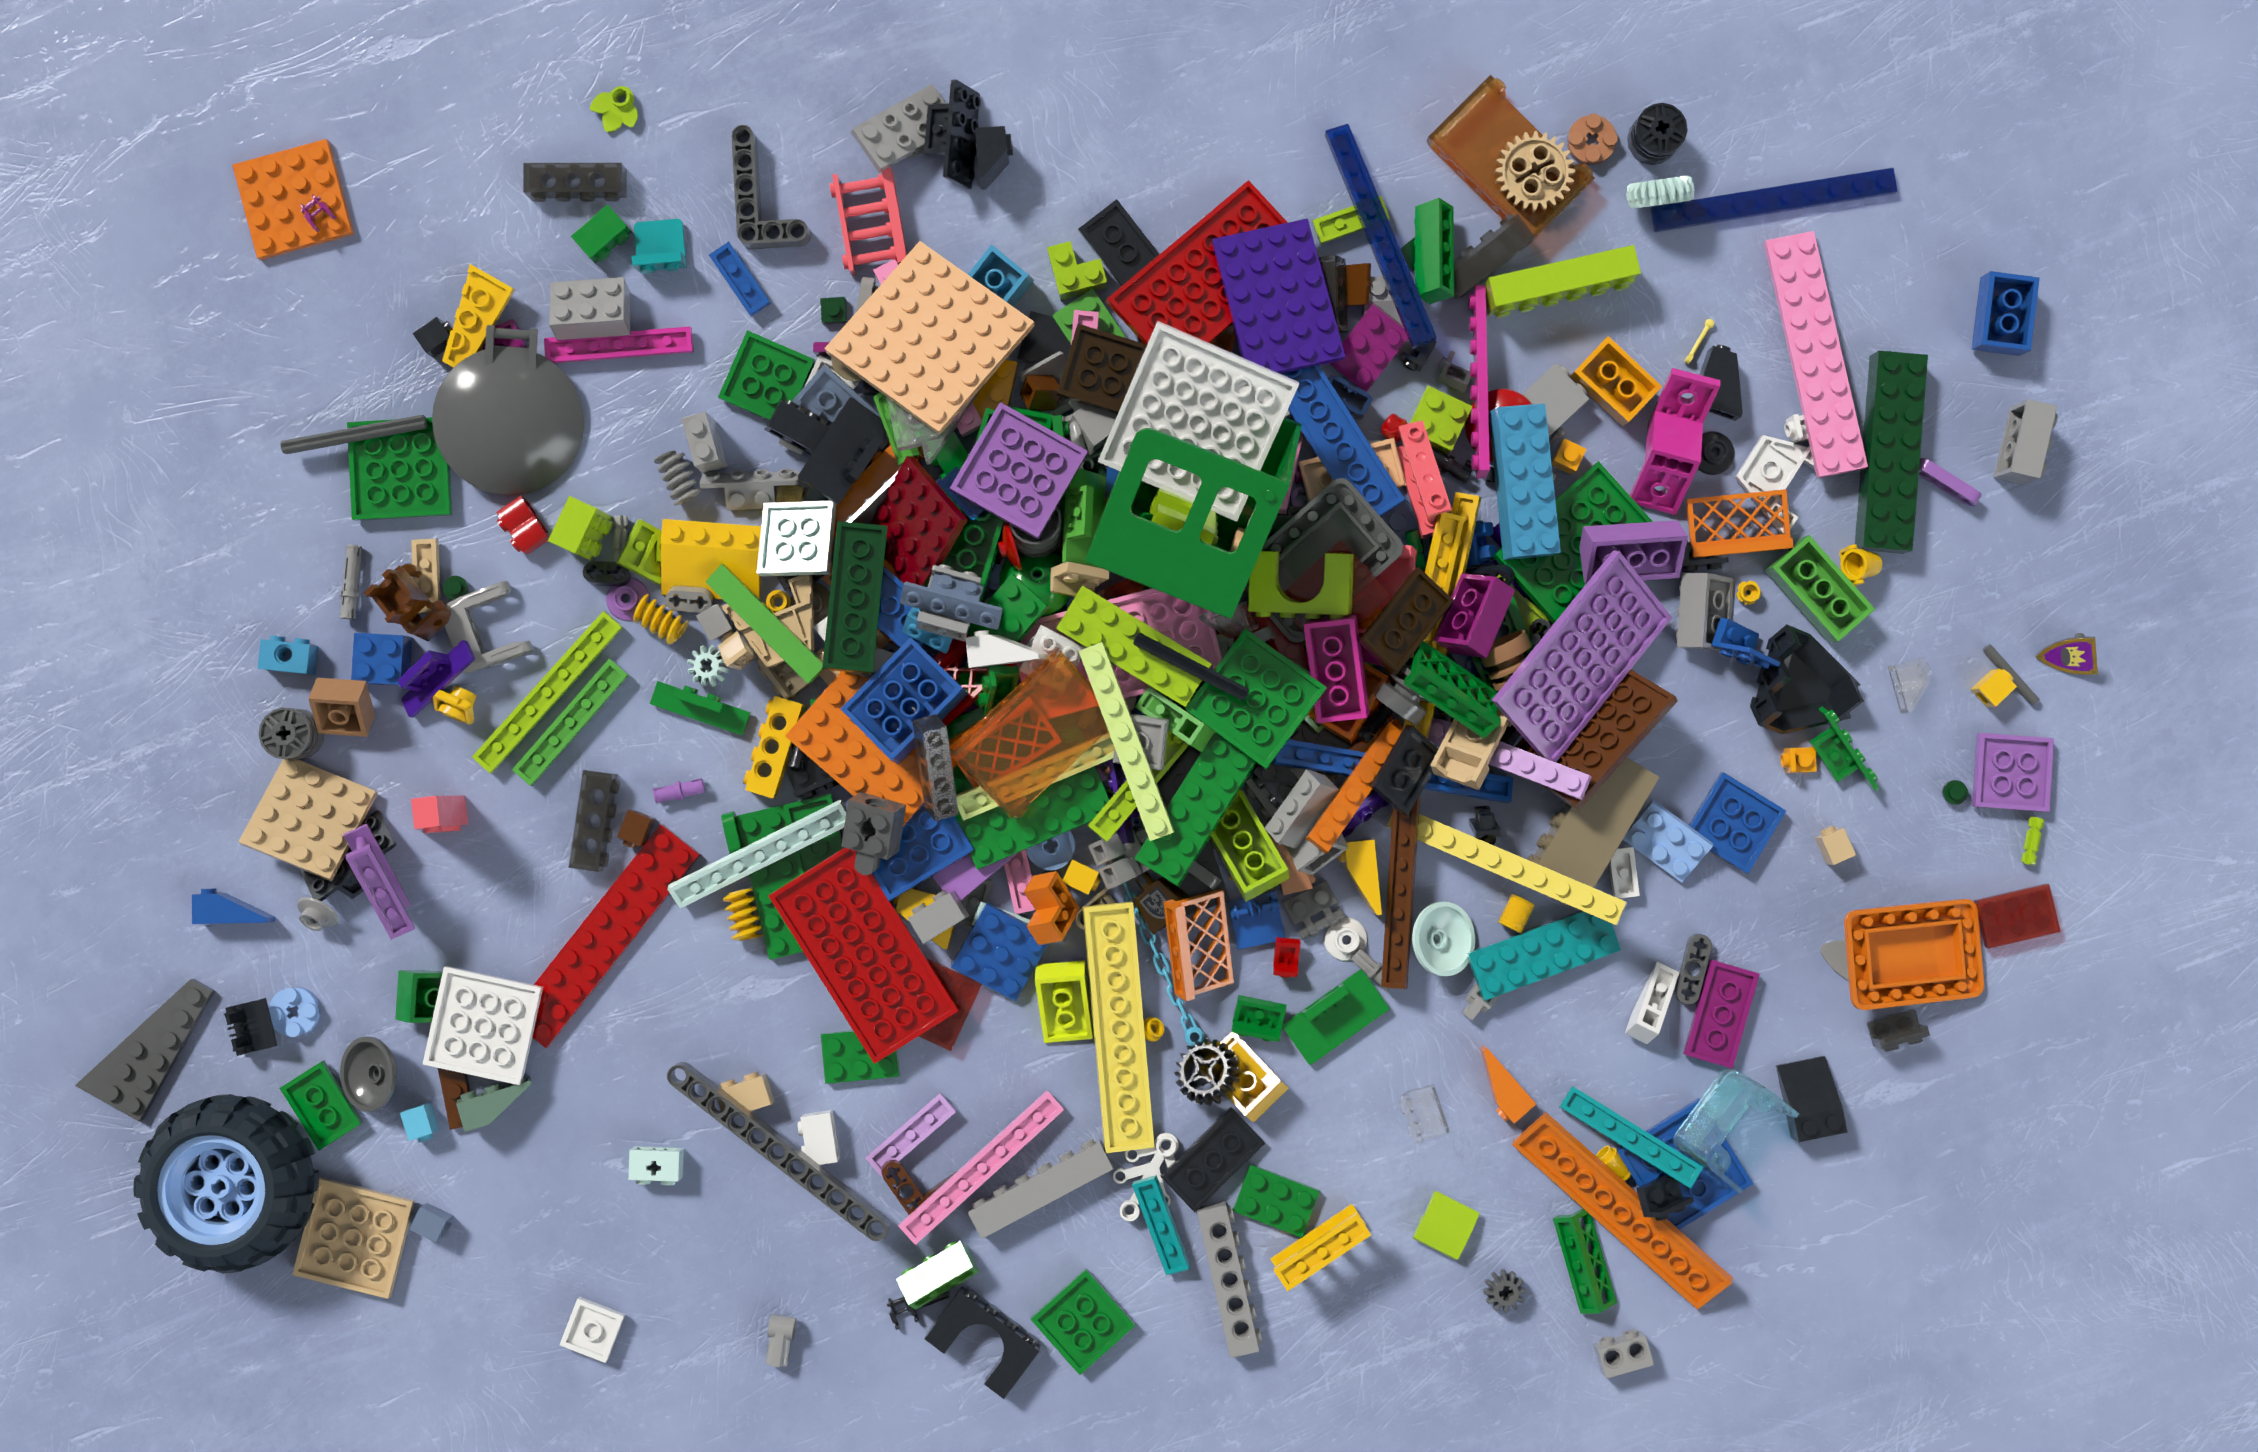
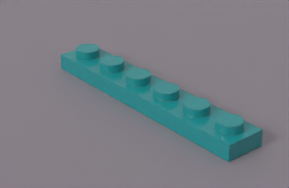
[1559,1086,1703,1189]

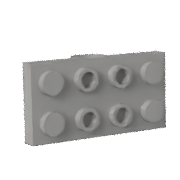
[851,84,946,173]

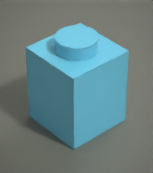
[400,1102,439,1143]

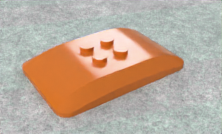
[1844,899,1984,1010]

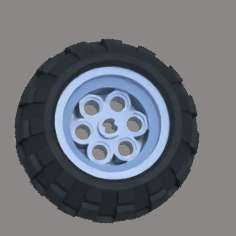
[133,1094,319,1274]

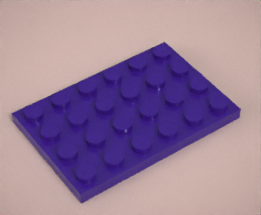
[1212,218,1345,374]

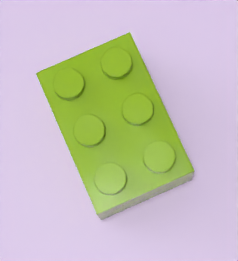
[548,496,613,561]

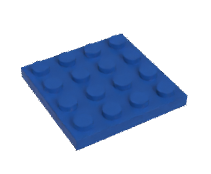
[866,787,974,901]
[1617,1098,1754,1230]

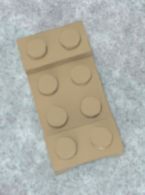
[1430,693,1512,790]

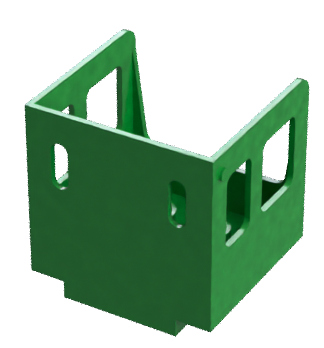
[1084,417,1302,619]

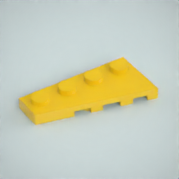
[442,264,515,368]

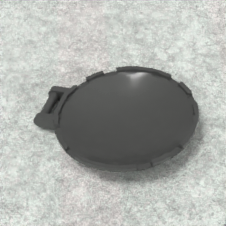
[432,325,584,495]

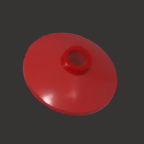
[998,522,1022,570]

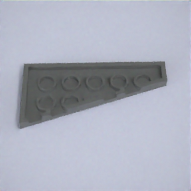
[75,979,215,1121]

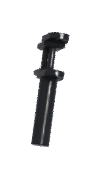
[887,1291,950,1330]

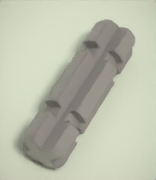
[612,515,628,562]

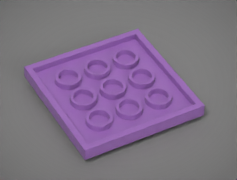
[950,402,1088,539]

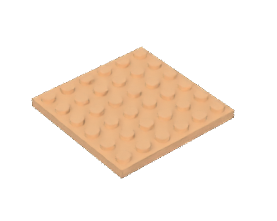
[824,241,1035,435]

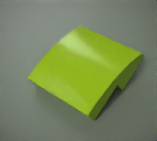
[1412,1191,1480,1261]

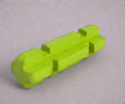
[2021,817,2044,865]

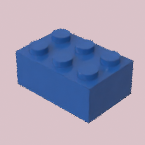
[1971,271,2040,356]

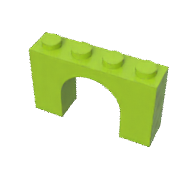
[1150,488,1218,546]
[1248,551,1354,619]

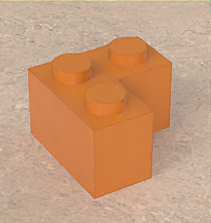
[1024,871,1080,945]

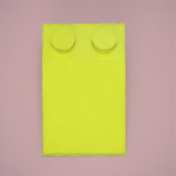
[1035,960,1093,1043]

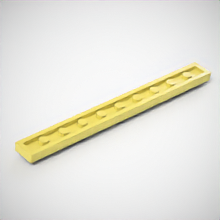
[1386,814,1627,925]

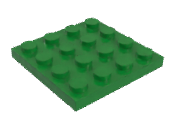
[347,417,452,521]
[1185,628,1327,770]

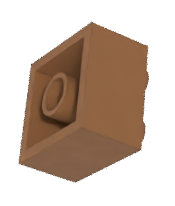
[308,678,375,737]

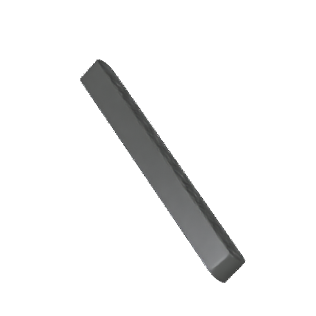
[667,1062,890,1241]

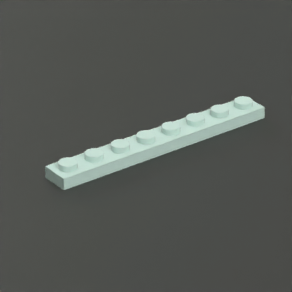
[667,799,847,908]

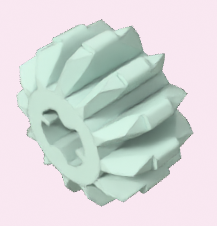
[687,645,729,687]

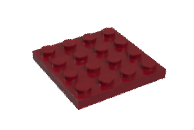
[870,456,968,587]

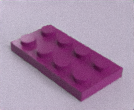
[1683,959,1760,1069]

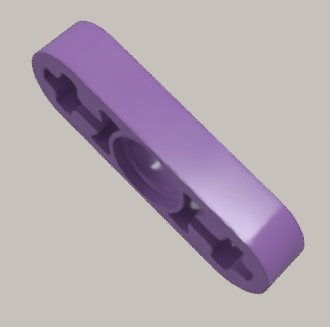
[1919,458,1982,507]

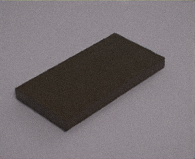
[1358,567,1454,675]

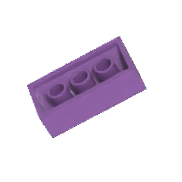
[1579,520,1688,584]

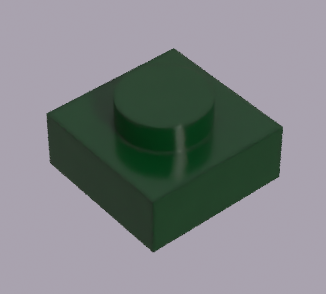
[820,297,847,324]

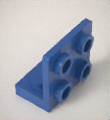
[1711,618,1780,669]

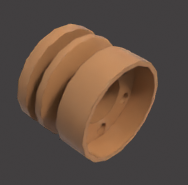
[1480,630,1532,691]

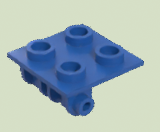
[1227,891,1286,950]

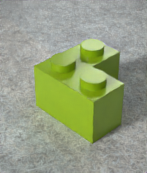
[1047,241,1107,301]

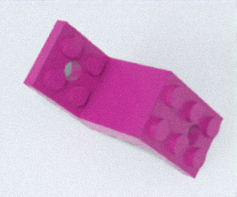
[1630,368,1721,515]

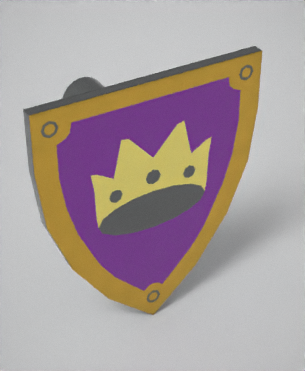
[2035,633,2098,675]

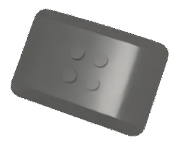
[1245,478,1404,643]

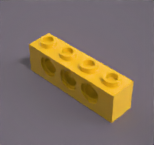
[743,696,806,799]

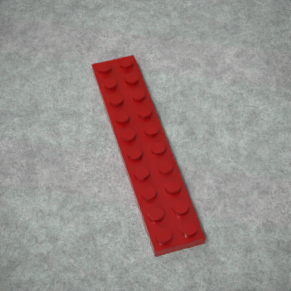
[532,824,701,1048]

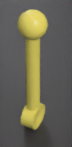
[1684,319,1714,364]

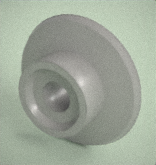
[297,897,339,931]

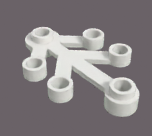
[1113,1133,1178,1221]

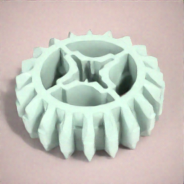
[1626,176,1695,209]

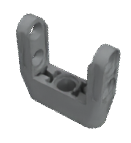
[445,581,534,674]

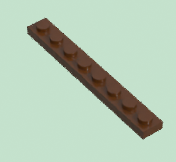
[1381,796,1420,989]

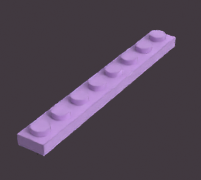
[1402,718,1592,800]

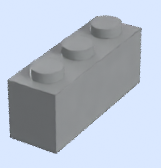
[1264,769,1339,849]

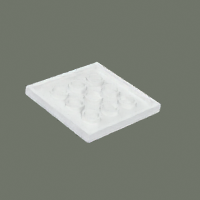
[423,966,543,1085]

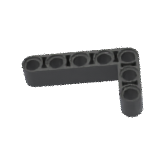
[731,125,811,249]

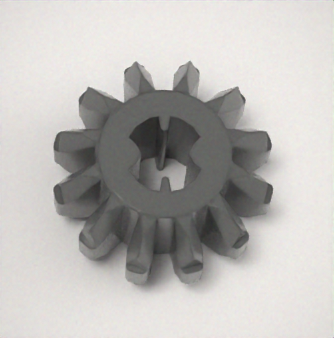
[1483,1269,1526,1313]

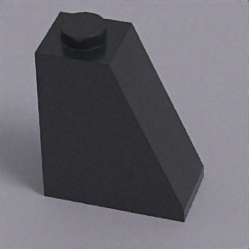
[1692,345,1743,421]

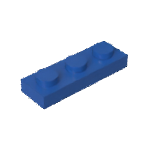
[709,241,771,317]

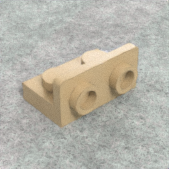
[1050,561,1109,597]

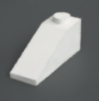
[966,630,1048,668]
[1625,962,1679,1044]

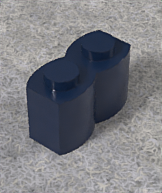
[1328,375,1373,419]

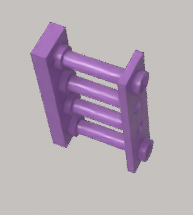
[343,824,415,940]

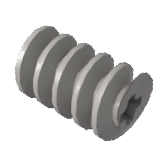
[654,451,702,506]

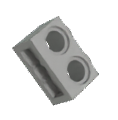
[1593,1329,1654,1379]

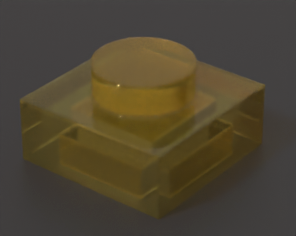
[776,485,804,503]

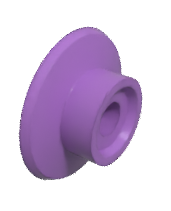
[606,578,650,621]

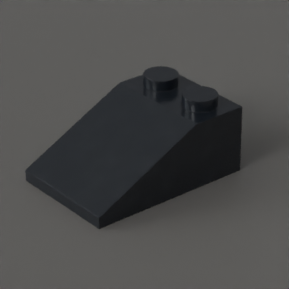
[1776,1056,1848,1142]

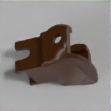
[364,563,451,641]

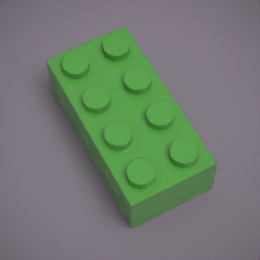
[1765,535,1875,644]

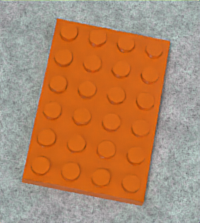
[785,671,963,827]

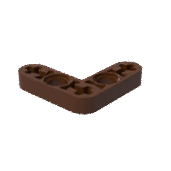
[881,1159,957,1215]

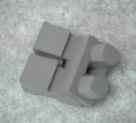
[1088,827,1149,890]

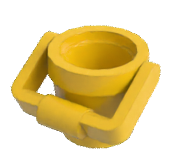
[1839,544,1882,587]
[433,686,477,725]

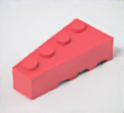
[411,795,468,833]

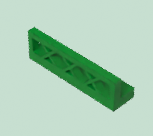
[1553,1209,1617,1314]

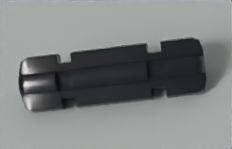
[1357,703,1394,743]

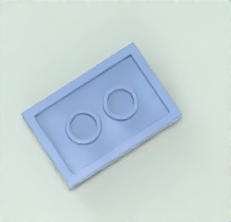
[1623,800,1713,882]

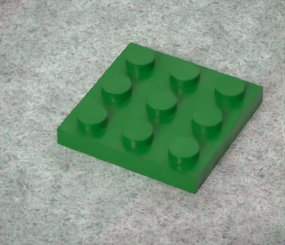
[718,330,815,420]
[1030,1268,1135,1375]

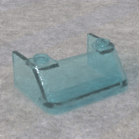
[1673,1069,1799,1194]

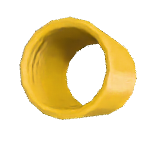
[1498,894,1535,933]

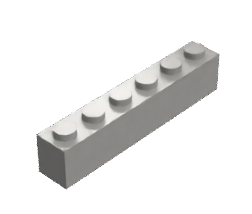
[968,1139,1114,1239]

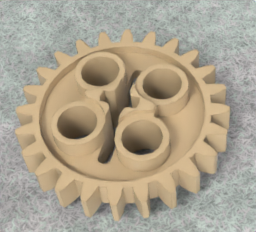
[1494,131,1575,213]

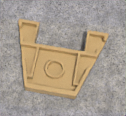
[722,575,814,667]

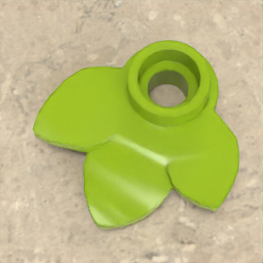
[589,86,638,132]

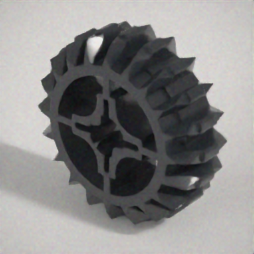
[1174,1038,1241,1106]

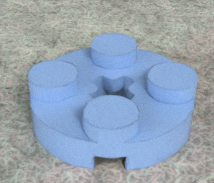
[1026,831,1075,870]
[269,987,320,1037]

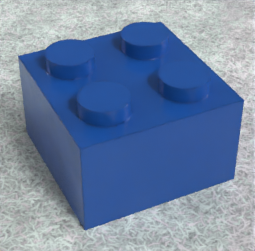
[351,633,412,685]

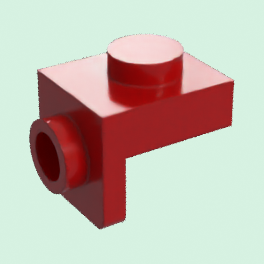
[1273,937,1301,978]

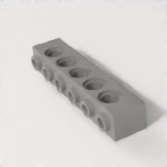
[1197,1201,1263,1358]

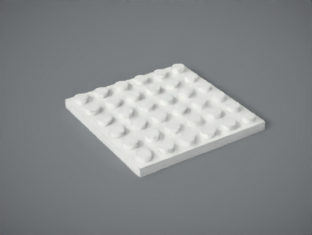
[1098,321,1299,521]

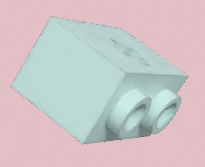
[628,1146,684,1185]

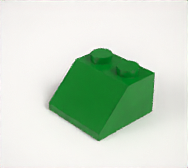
[395,970,443,1023]

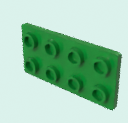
[1282,969,1389,1065]

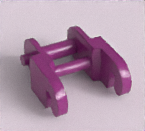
[300,194,336,232]

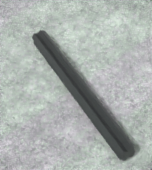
[280,415,428,454]

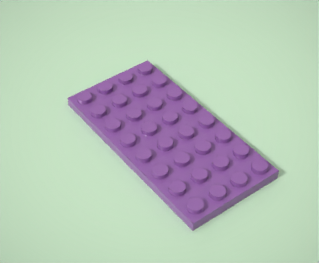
[1491,550,1672,762]

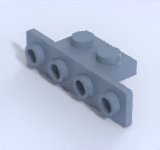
[900,573,1003,630]

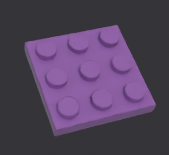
[1972,733,2054,812]

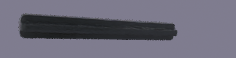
[1133,633,1249,701]

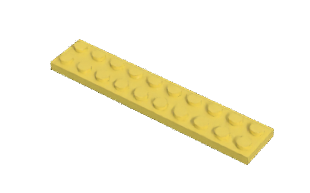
[1083,901,1155,1153]

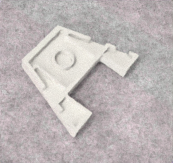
[1735,435,1815,534]

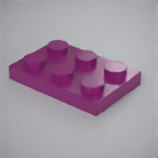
[1329,303,1412,392]

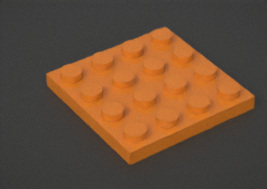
[232,139,354,260]

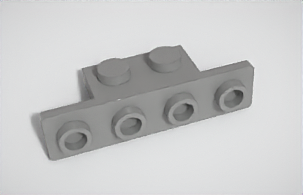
[699,468,800,510]

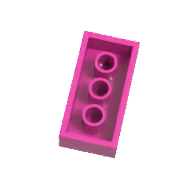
[1304,614,1370,723]

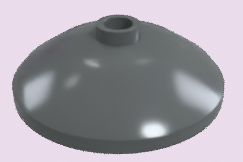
[340,1036,397,1112]

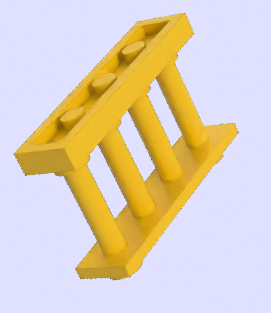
[1270,1204,1371,1292]

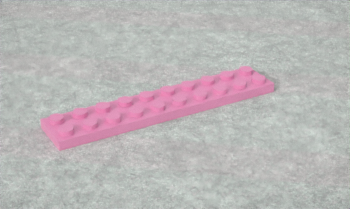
[1764,231,1868,478]

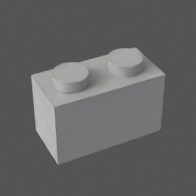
[907,890,969,944]

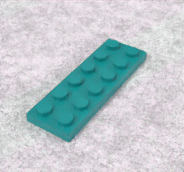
[1466,911,1621,1001]

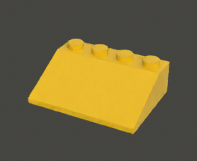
[661,519,762,600]

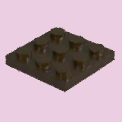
[1056,323,1147,414]

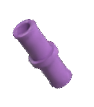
[653,778,705,804]

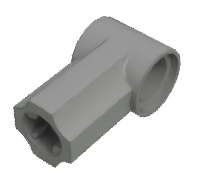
[766,1314,797,1367]

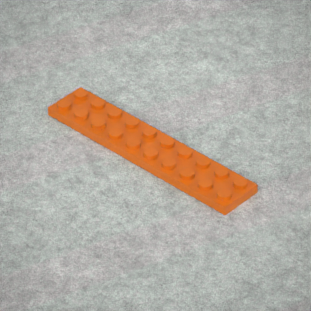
[1512,1112,1733,1310]

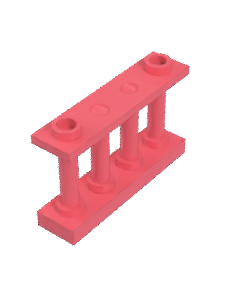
[830,166,907,276]
[1397,420,1452,539]

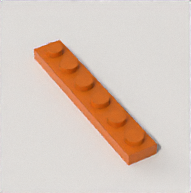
[1305,722,1402,854]

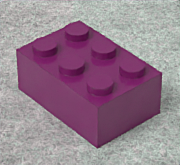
[1433,573,1515,658]

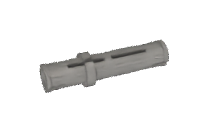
[339,545,363,620]

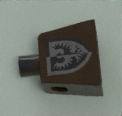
[1134,872,1191,935]

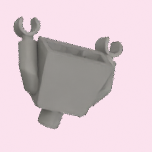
[1068,400,1118,469]

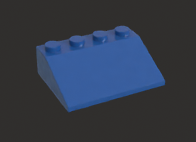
[841,637,969,765]

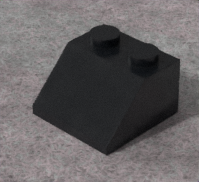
[975,126,1013,190]

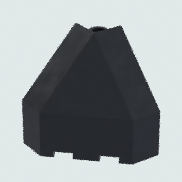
[1750,624,1864,734]

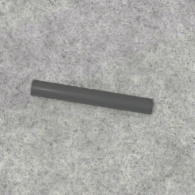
[1983,644,2040,705]

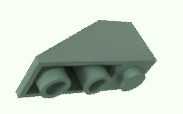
[456,1077,532,1132]

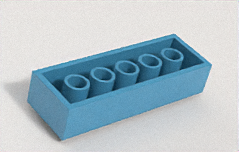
[1488,403,1561,560]

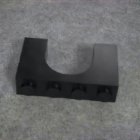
[924,1286,1041,1399]

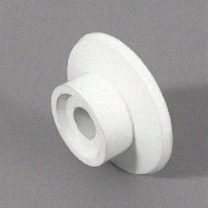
[1324,917,1368,961]

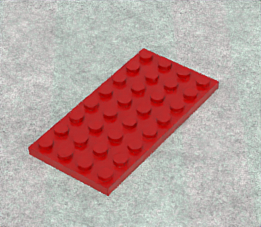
[1106,180,1288,346]
[768,848,959,1064]

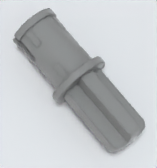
[1352,949,1391,992]

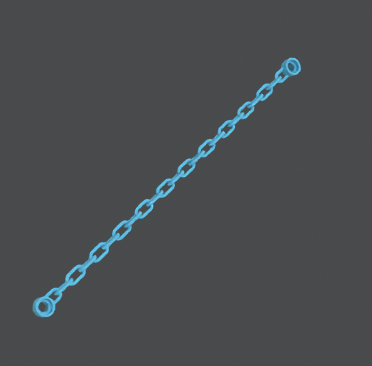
[1096,835,1204,1047]

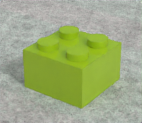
[1409,386,1473,455]

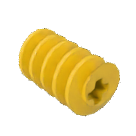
[633,594,689,645]
[723,887,763,941]

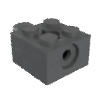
[841,792,906,875]

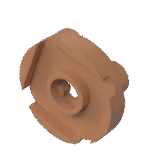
[1567,113,1618,165]

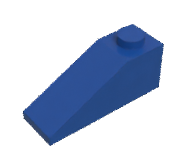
[192,888,275,924]

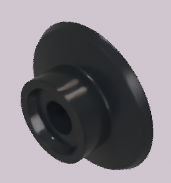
[1698,431,1735,475]

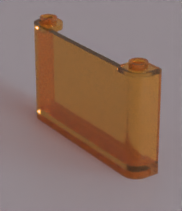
[1427,75,1595,243]
[947,648,1108,818]

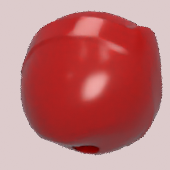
[1381,413,1407,442]

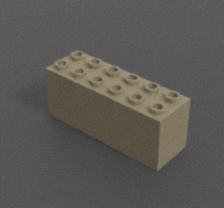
[1527,758,1660,888]

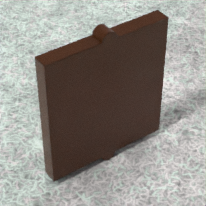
[1335,263,1372,307]

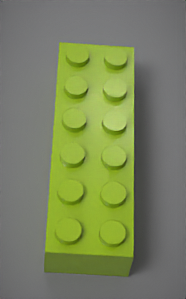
[1484,245,1641,318]
[1056,586,1212,708]

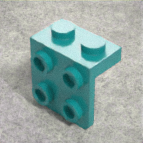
[631,219,687,274]

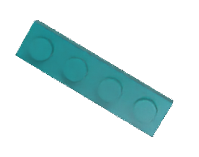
[1132,1175,1191,1275]

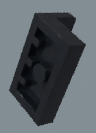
[786,759,839,800]
[1636,1174,1694,1221]

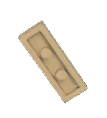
[411,539,441,614]

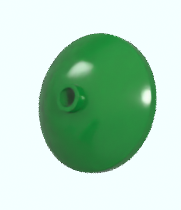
[999,551,1071,617]

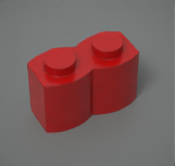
[496,496,550,555]

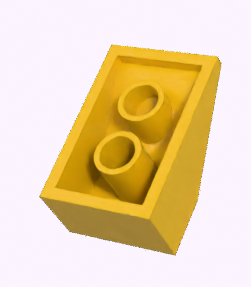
[1337,839,1382,915]
[1203,1032,1289,1122]

